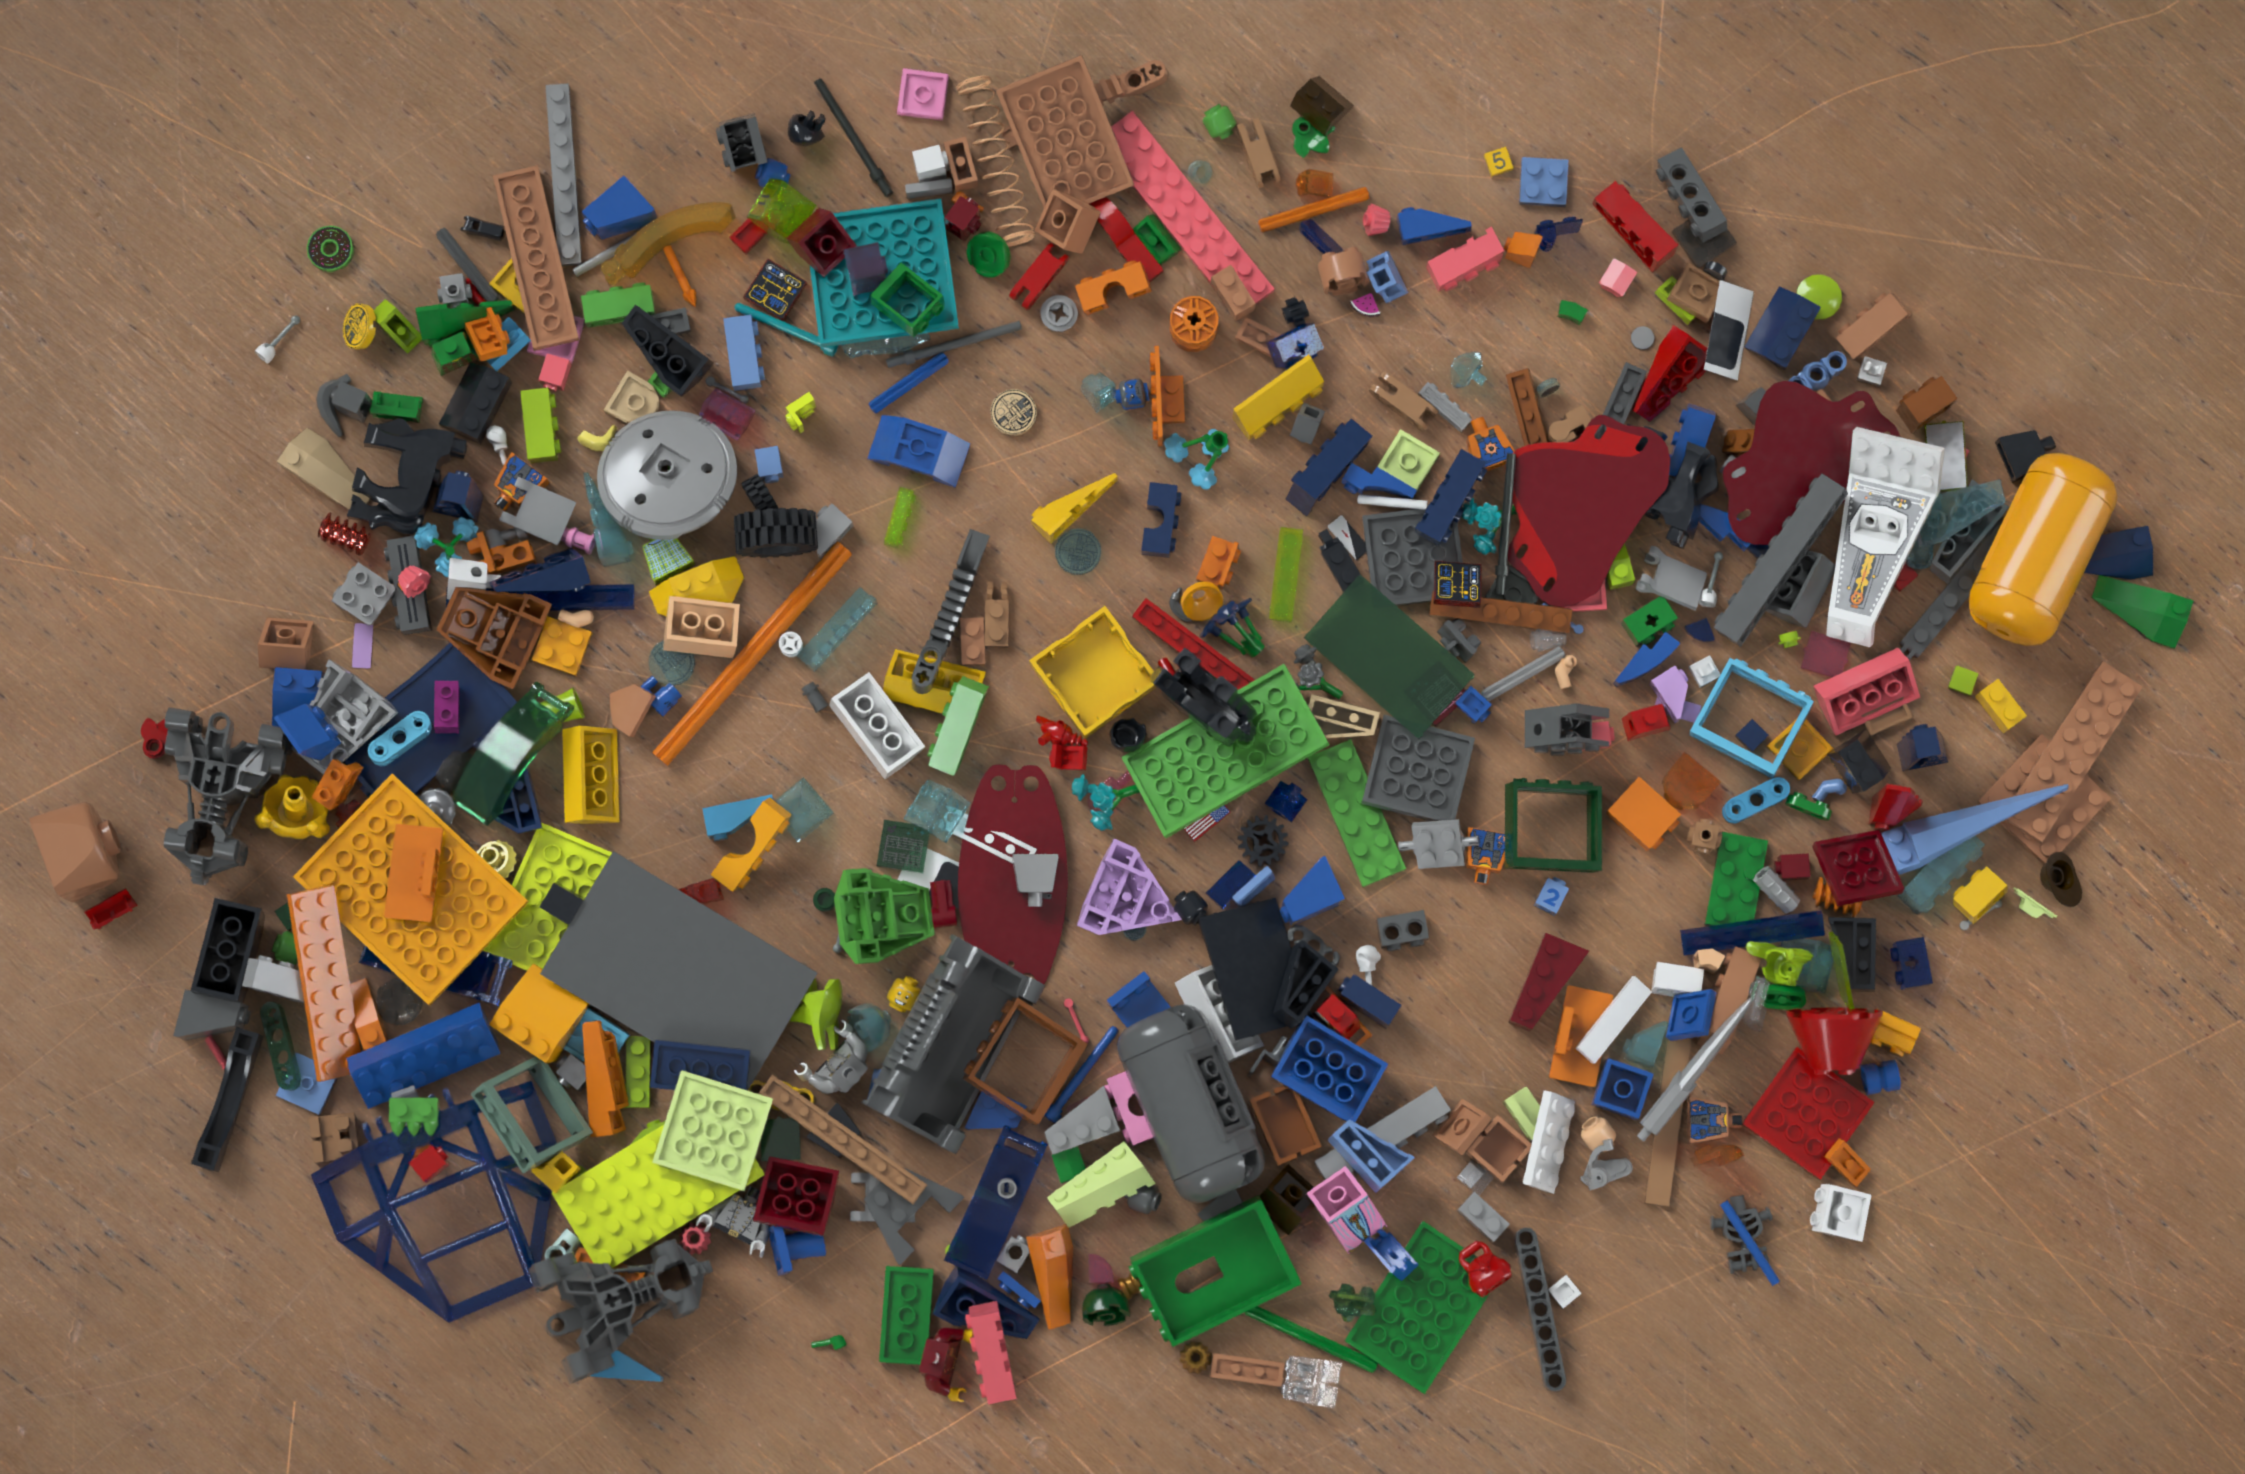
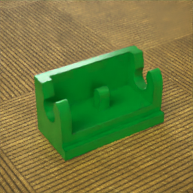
[370,391,423,423]

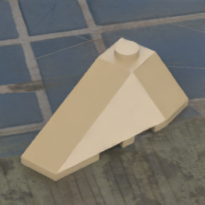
[277,428,370,510]

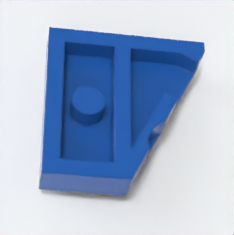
[965,1091,1027,1130]

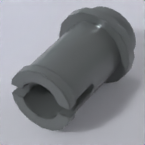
[802,682,828,713]

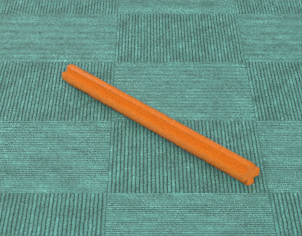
[652,541,852,766]

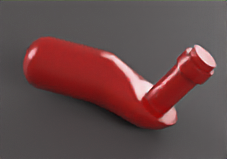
[465,278,486,306]

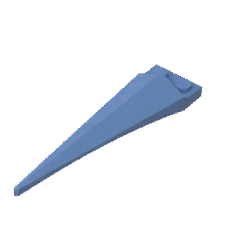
[1881,784,2069,875]

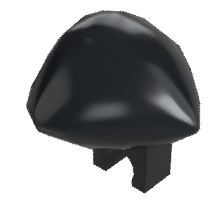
[787,110,826,146]

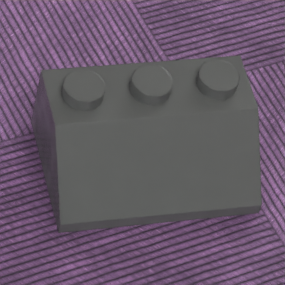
[1766,551,1835,628]

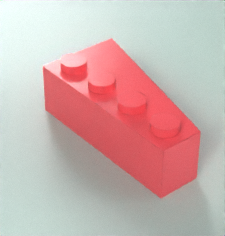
[965,1301,1016,1404]

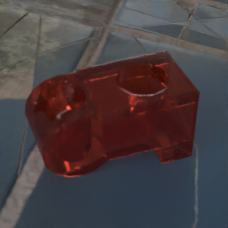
[678,878,724,904]

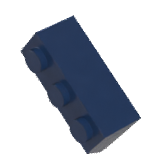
[1744,286,1821,370]

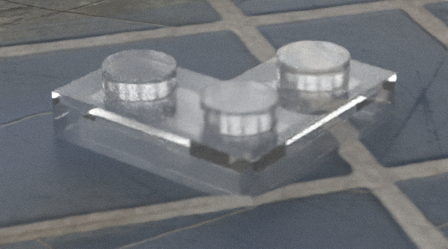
[1742,977,1770,1032]

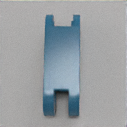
[1722,777,1790,824]

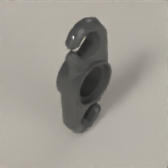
[1287,925,1340,966]

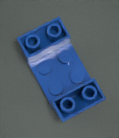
[867,415,970,488]

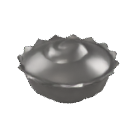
[418,787,456,826]

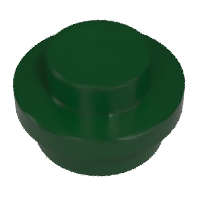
[813,888,835,912]

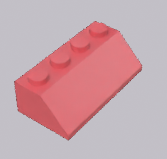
[1813,648,1920,736]

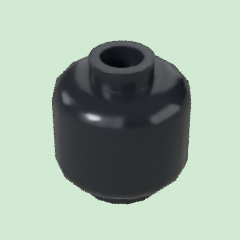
[1174,890,1208,926]

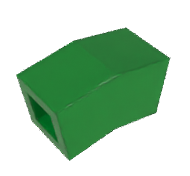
[1557,300,1588,325]

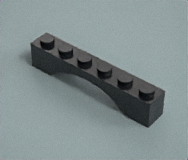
[191,1027,264,1172]

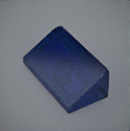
[1299,219,1343,254]
[1206,860,1256,910]

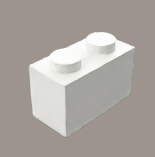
[912,145,950,183]

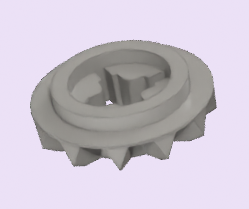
[1041,295,1078,332]

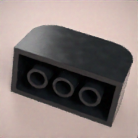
[191,898,265,1003]

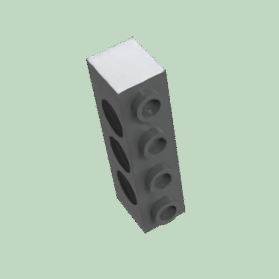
[1656,147,1727,243]

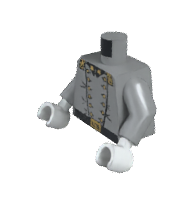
[794,1020,868,1094]
[696,1186,770,1257]

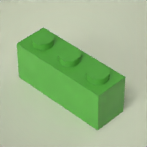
[581,283,656,328]

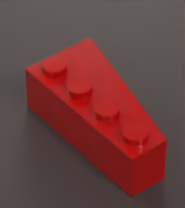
[1592,181,1679,273]

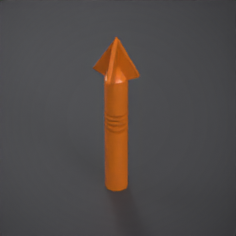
[663,245,696,307]

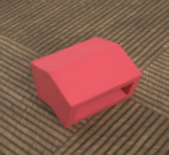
[1599,259,1637,297]

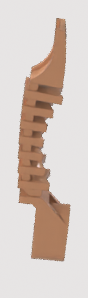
[1000,60,1168,150]

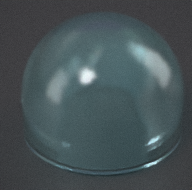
[1188,160,1212,184]

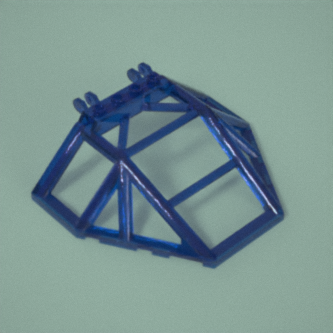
[311,1081,557,1323]

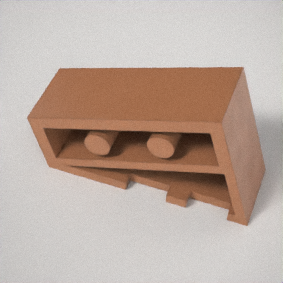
[1836,292,1912,360]

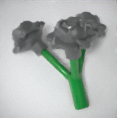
[1293,644,1343,699]

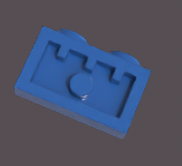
[1107,971,1171,1028]

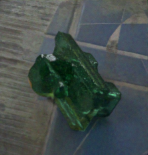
[1329,1284,1376,1322]

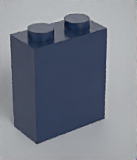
[1338,974,1402,1029]

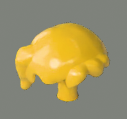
[254,775,330,839]

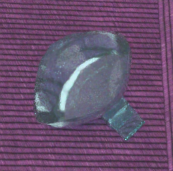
[1450,351,1487,389]

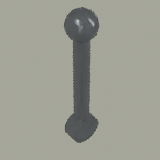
[705,376,749,404]

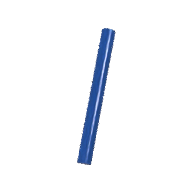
[1720,1200,1780,1286]

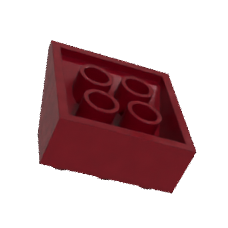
[753,1156,839,1236]

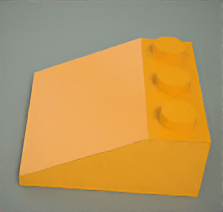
[489,963,590,1063]

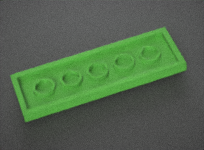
[1308,739,1406,888]

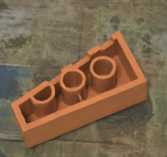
[1696,946,1762,1055]

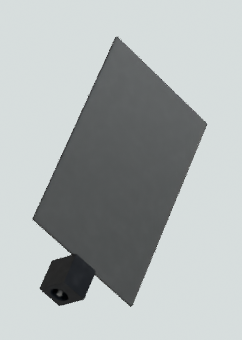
[539,851,817,1091]

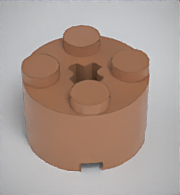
[1317,247,1369,296]

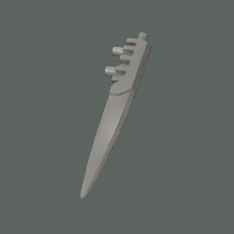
[1637,998,1752,1141]

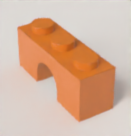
[1075,261,1153,315]

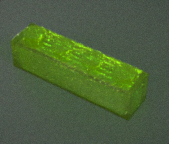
[884,487,916,548]

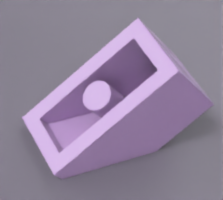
[1649,666,1688,723]

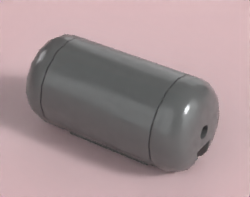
[1117,1004,1265,1203]

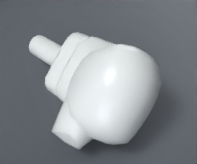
[486,425,508,465]
[1356,945,1381,985]

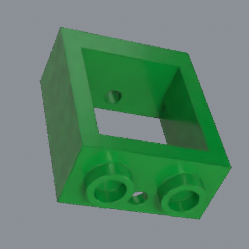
[870,263,945,337]

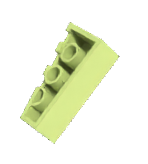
[1047,1141,1156,1228]

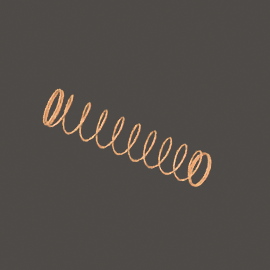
[956,76,1035,247]

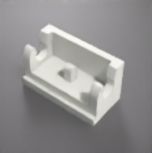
[1651,962,1704,997]

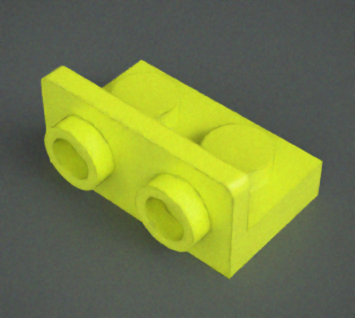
[785,392,816,434]

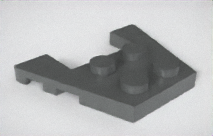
[864,1167,964,1265]

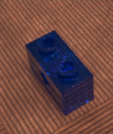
[1266,323,1324,370]
[1890,937,1933,990]

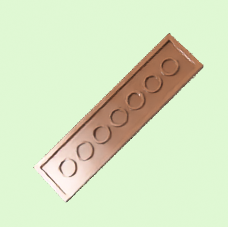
[493,165,579,351]
[2006,661,2143,843]

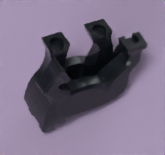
[347,418,468,534]
[1627,424,1720,549]
[1150,648,1257,746]

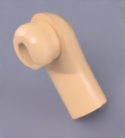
[558,609,594,628]
[1555,655,1577,690]

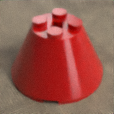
[1786,1007,1883,1075]

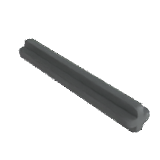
[436,228,499,302]

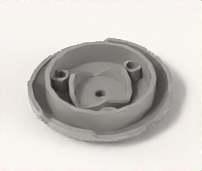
[597,411,737,540]

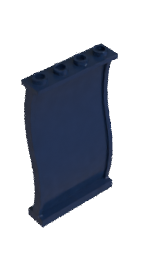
[343,643,521,798]

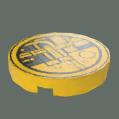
[343,303,376,350]

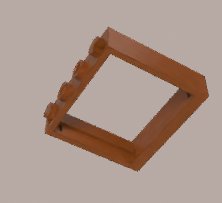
[963,997,1088,1125]

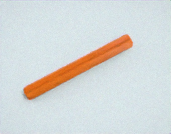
[1258,187,1369,232]

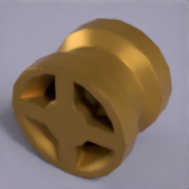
[1117,1273,1141,1300]

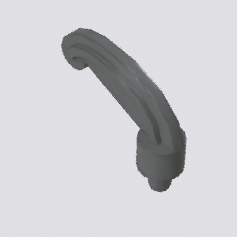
[1169,587,1193,622]

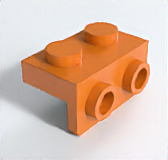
[465,307,510,362]

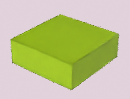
[1948,665,1979,696]

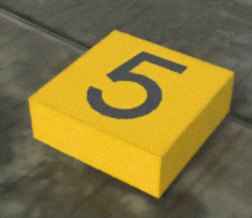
[1484,147,1513,177]

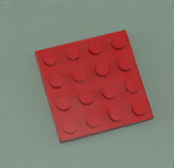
[1742,1047,1875,1180]

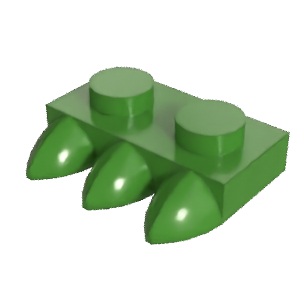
[389,1098,439,1136]

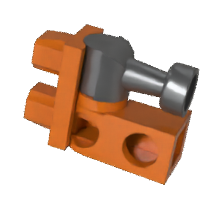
[466,527,537,575]

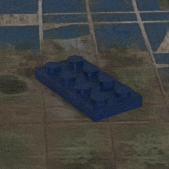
[650,1039,751,1090]

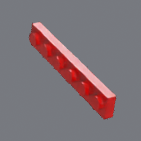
[1132,598,1255,690]

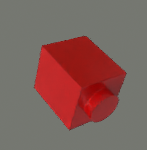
[409,1145,450,1183]

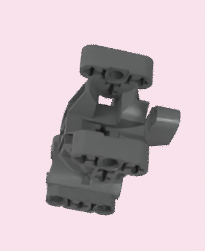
[164,707,293,885]
[528,1239,713,1384]

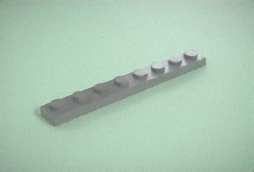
[545,83,582,267]

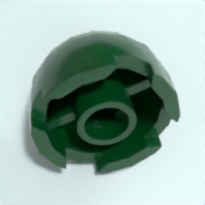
[1082,1284,1130,1326]

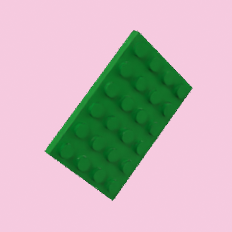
[1344,1221,1490,1394]

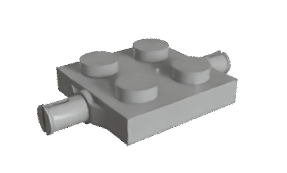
[1398,819,1479,869]

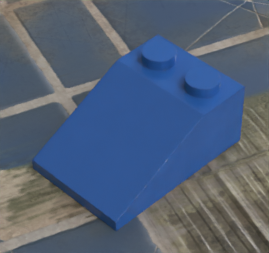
[272,667,325,727]

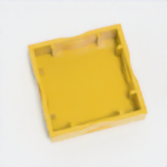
[1029,606,1157,739]

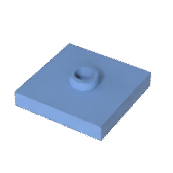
[276,1052,337,1115]

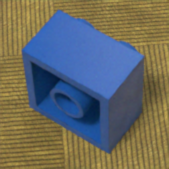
[1591,1058,1654,1120]

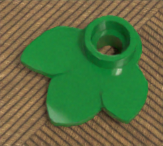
[1292,117,1335,158]

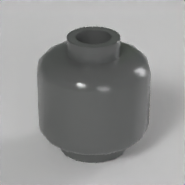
[1125,1185,1162,1214]

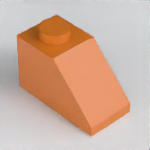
[1503,232,1543,268]

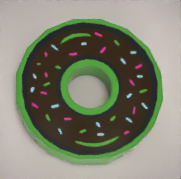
[307,225,354,272]

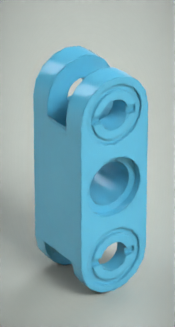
[368,711,432,766]

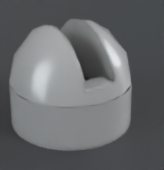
[997,1178,1017,1198]

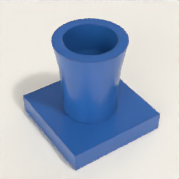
[769,1226,826,1276]

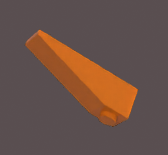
[1026,1224,1073,1330]

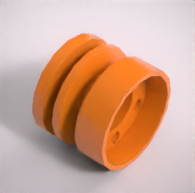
[1170,296,1218,352]

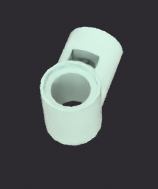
[545,1228,581,1259]

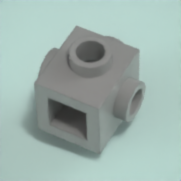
[437,273,472,308]

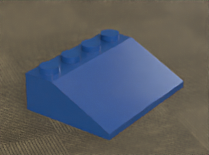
[1271,1015,1388,1122]

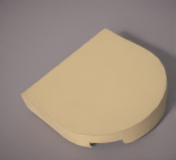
[604,371,660,424]

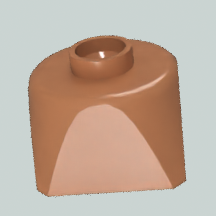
[29,802,122,903]

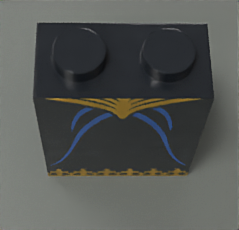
[1827,729,1891,794]

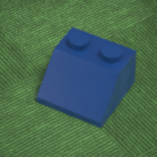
[274,703,341,761]

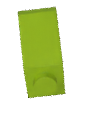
[373,299,422,354]

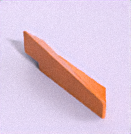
[582,1020,629,1137]

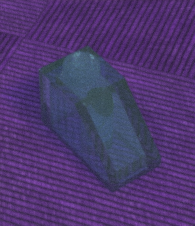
[1622,1021,1669,1069]

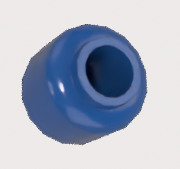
[755,158,791,192]

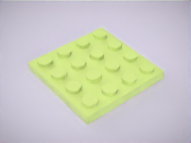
[653,1070,773,1191]

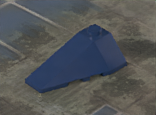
[2083,526,2153,580]
[489,548,591,592]
[933,1264,1039,1339]

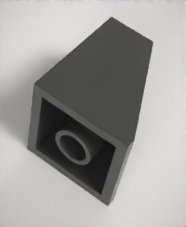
[173,989,251,1041]

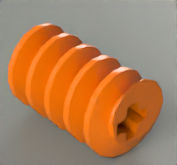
[1812,877,1863,918]

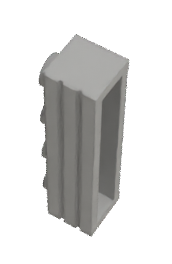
[1418,382,1472,433]

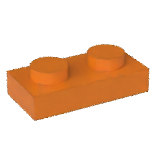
[1824,1139,1871,1188]

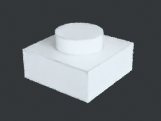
[1548,1275,1582,1309]

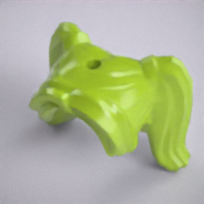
[1746,941,1813,987]

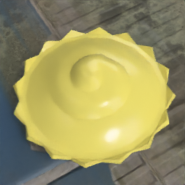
[477,840,517,878]

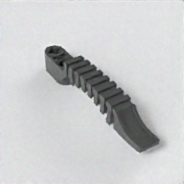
[912,529,990,694]

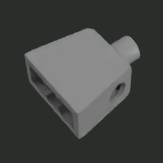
[1012,854,1058,907]

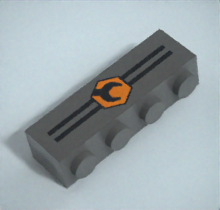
[384,536,432,635]

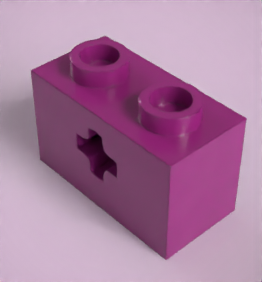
[434,681,460,733]

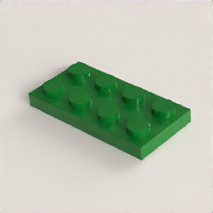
[1704,832,1768,934]
[879,1266,934,1365]

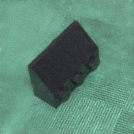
[439,362,512,445]

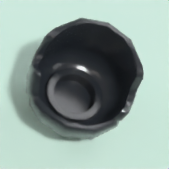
[1109,718,1147,752]

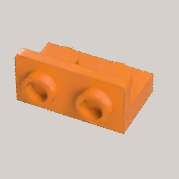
[1196,536,1242,590]
[312,759,363,810]

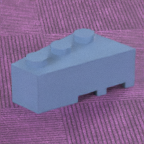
[1328,1119,1415,1193]

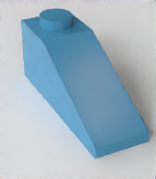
[702,795,774,841]
[590,1349,663,1382]

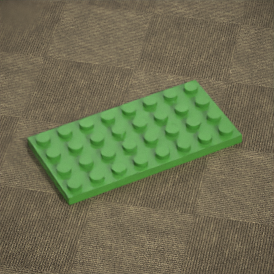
[1121,664,1330,838]

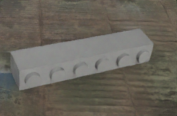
[1314,1086,1451,1180]

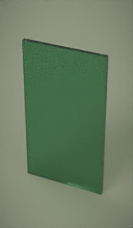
[1304,575,1475,739]

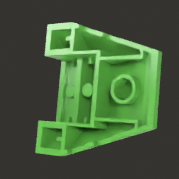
[834,868,935,964]

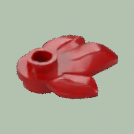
[141,718,168,759]

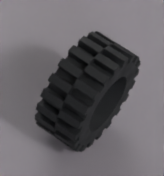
[734,508,818,558]

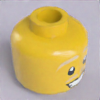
[887,976,921,1013]

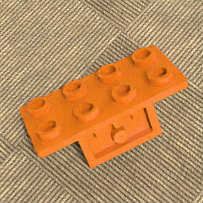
[1150,346,1185,446]
[384,824,443,923]
[1549,985,1614,1087]

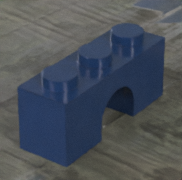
[1141,482,1182,558]

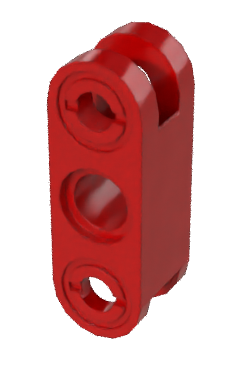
[1009,243,1070,311]

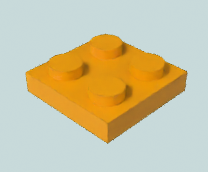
[531,617,592,676]

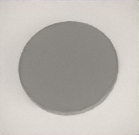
[1631,326,1654,350]

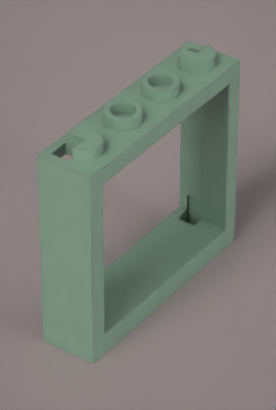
[471,1057,593,1174]

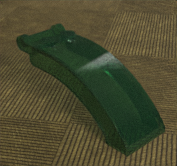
[452,681,574,826]

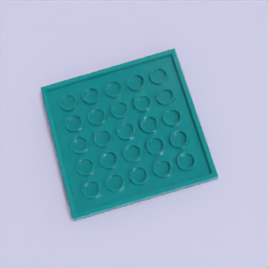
[804,199,959,348]

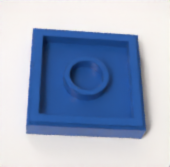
[1666,989,1717,1041]

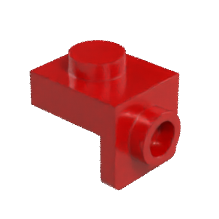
[1049,744,1088,771]

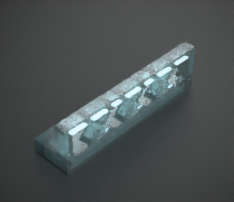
[797,587,878,672]

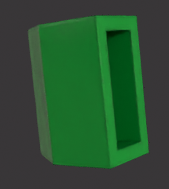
[1051,1146,1086,1183]

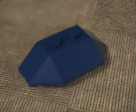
[480,737,542,834]

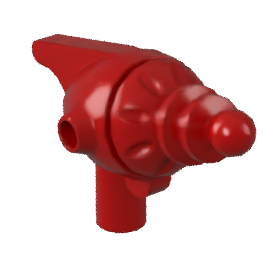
[1036,716,1088,747]

